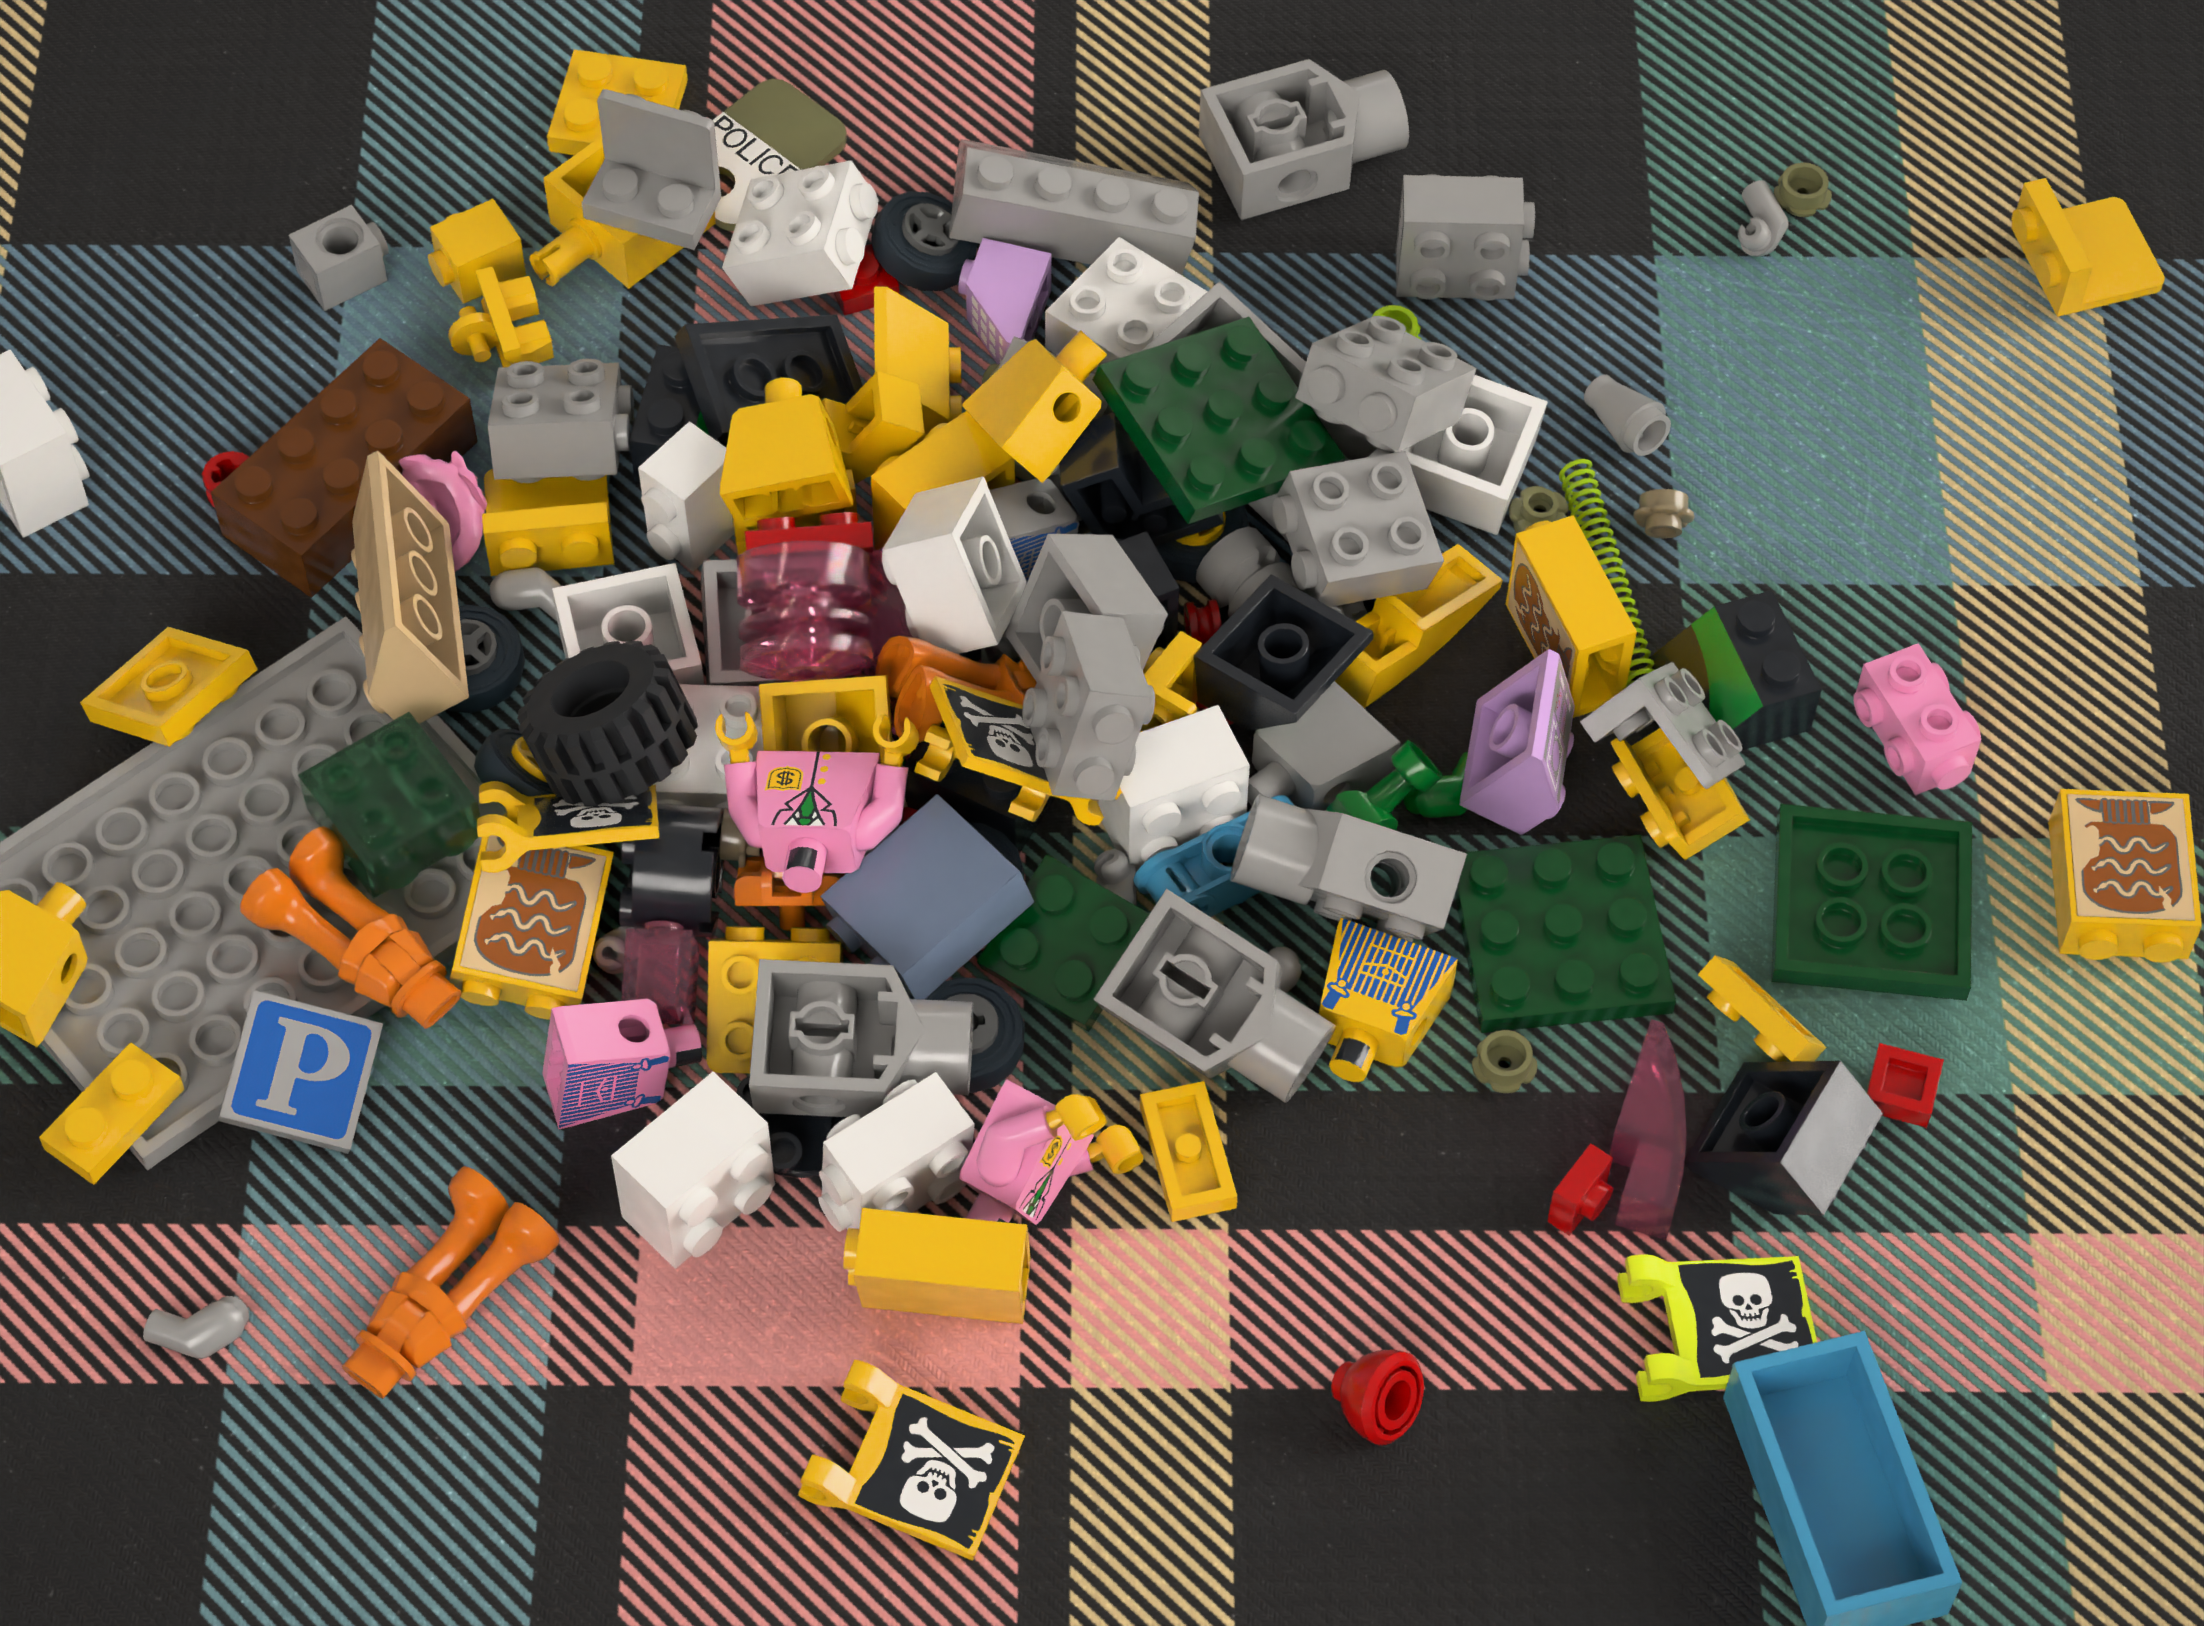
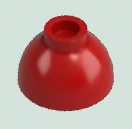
[1331,1350,1424,1445]

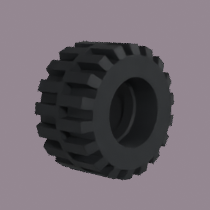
[517,640,698,807]

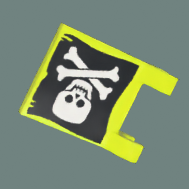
[1617,1255,1817,1402]

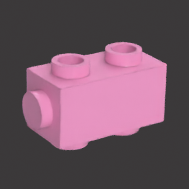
[1853,643,1981,795]

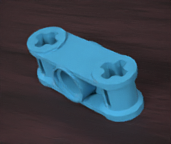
[1133,795,1294,917]

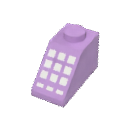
[958,238,1051,364]

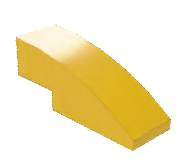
[821,370,925,484]
[1335,544,1503,708]

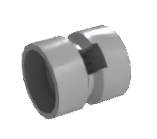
[1196,527,1306,618]

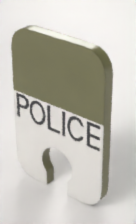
[713,79,847,231]

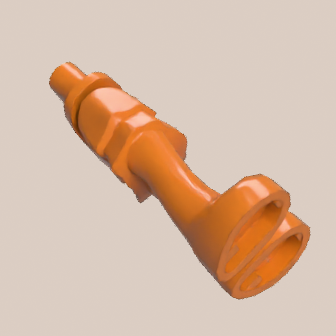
[875,636,1037,742]
[240,826,462,1029]
[342,1166,560,1399]

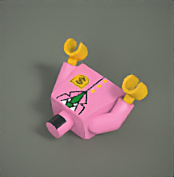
[715,711,919,893]
[959,1079,1144,1225]

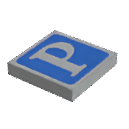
[218,990,383,1154]

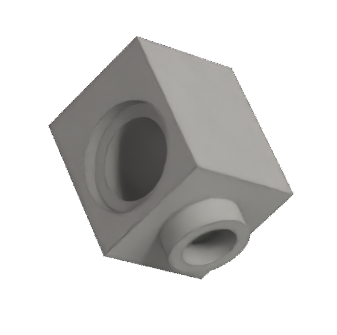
[289,205,389,311]

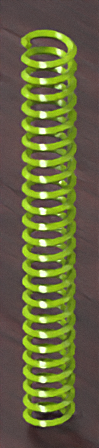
[1559,458,1654,687]

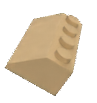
[351,451,469,731]

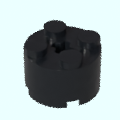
[619,803,724,937]

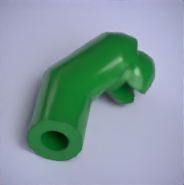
[1403,752,1468,818]

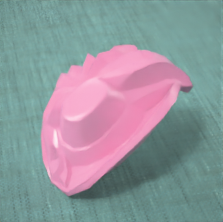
[399,450,487,572]

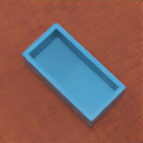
[1723,1331,1962,1626]

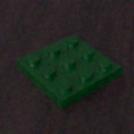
[1092,317,1345,524]
[1771,804,1972,1001]
[1455,835,1676,1033]

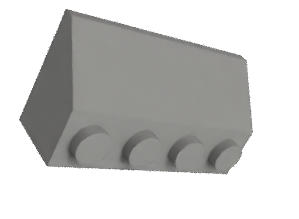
[949,139,1199,275]

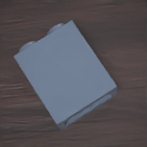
[820,794,1034,999]

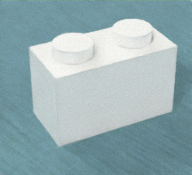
[638,421,734,572]

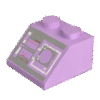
[1459,649,1575,835]

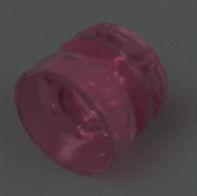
[736,541,873,681]

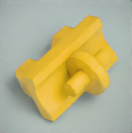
[448,266,554,367]

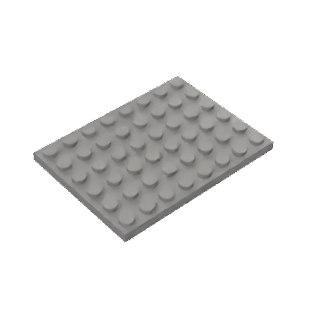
[0,616,506,1171]

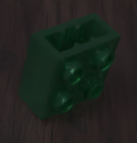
[298,712,481,899]

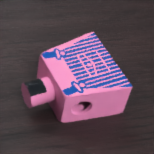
[542,999,702,1129]

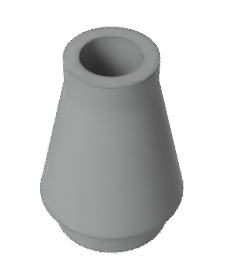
[1584,375,1671,456]

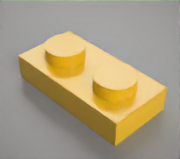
[1698,955,1827,1062]
[39,1042,185,1185]
[1140,1081,1237,1222]

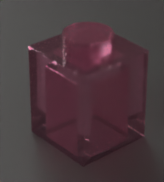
[621,921,699,1024]

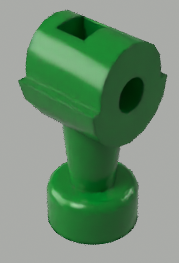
[1326,740,1443,830]

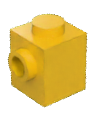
[428,199,526,304]

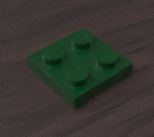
[977,854,1149,1032]

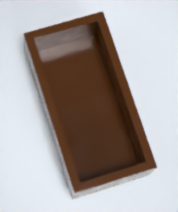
[211,338,478,598]

